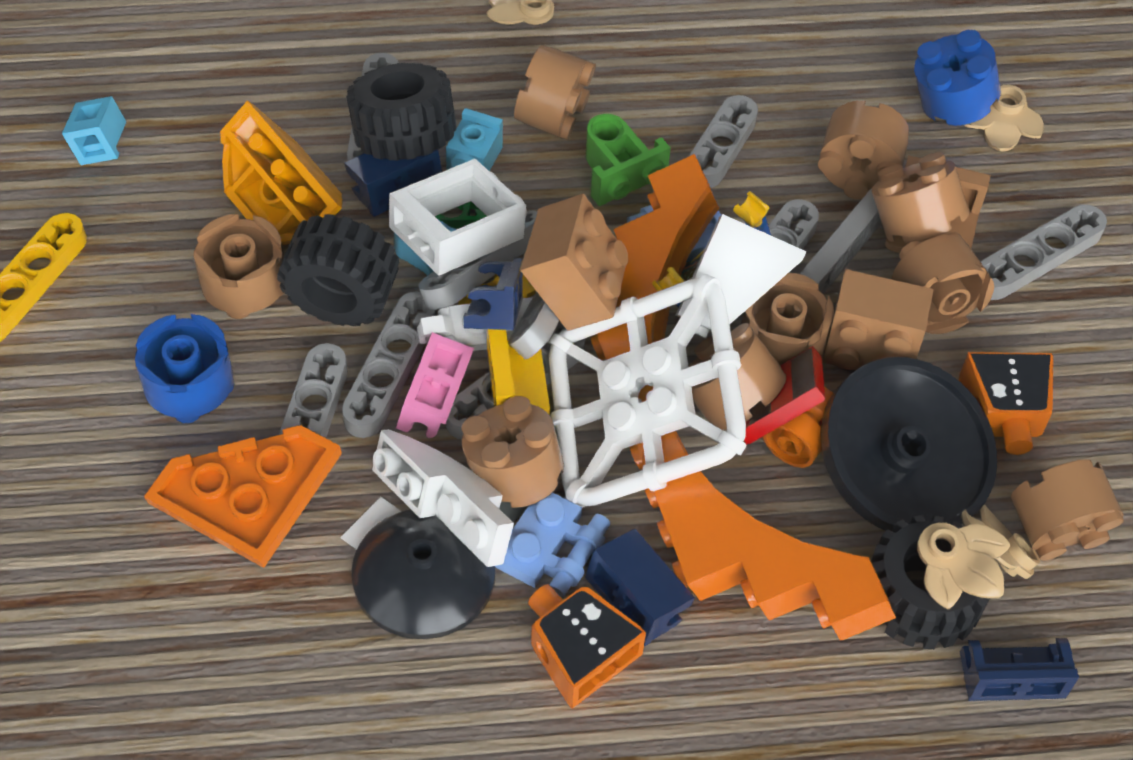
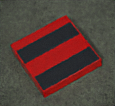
[744,346,825,445]

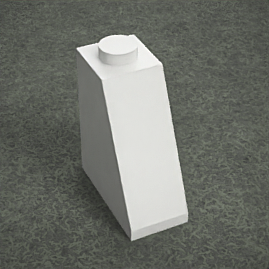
[675,214,806,338]

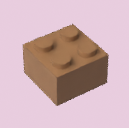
[520,193,628,331]
[822,269,934,370]

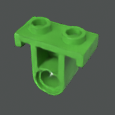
[585,114,671,206]

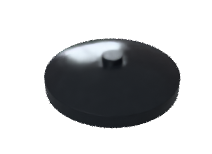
[821,357,997,531]

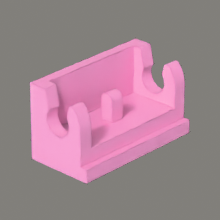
[396,332,474,438]

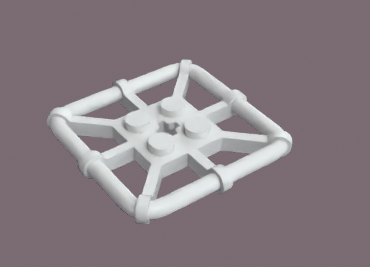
[548,275,747,508]

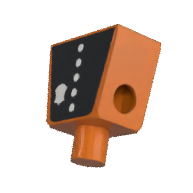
[959,352,1053,455]
[528,584,646,709]

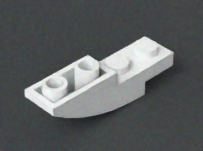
[372,429,514,567]

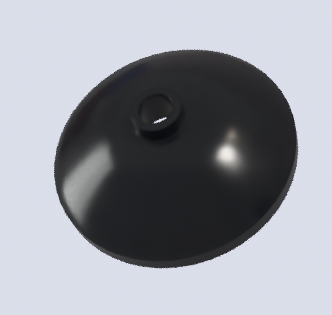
[352,509,495,639]

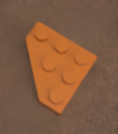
[144,425,342,568]

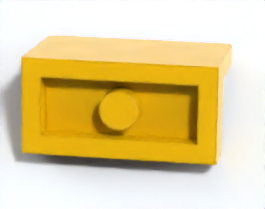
[487,329,550,415]

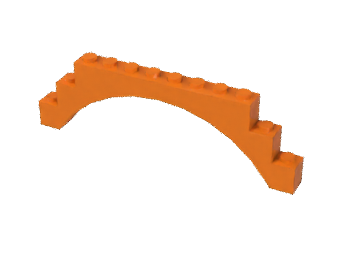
[590,154,896,641]

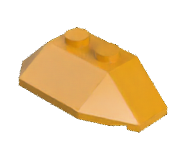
[220,101,342,245]

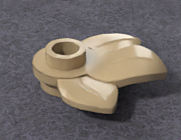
[487,0,554,25]
[964,85,1044,151]
[961,504,1040,579]
[917,523,1010,609]

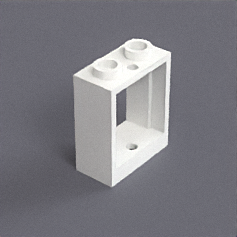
[389,159,527,276]

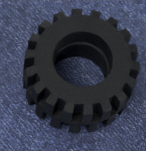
[346,63,456,160]
[277,214,399,326]
[871,515,990,650]

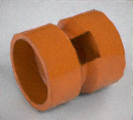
[763,386,833,468]

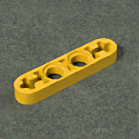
[0,213,87,342]

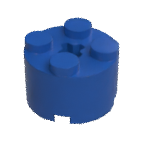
[914,29,1001,126]
[135,314,235,423]

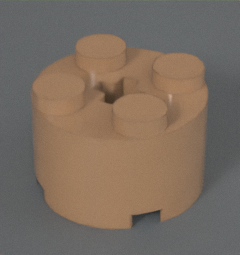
[514,45,596,140]
[818,101,909,200]
[871,152,970,243]
[194,214,285,319]
[892,232,994,334]
[741,273,834,365]
[688,323,786,430]
[461,396,564,508]
[1011,459,1124,561]

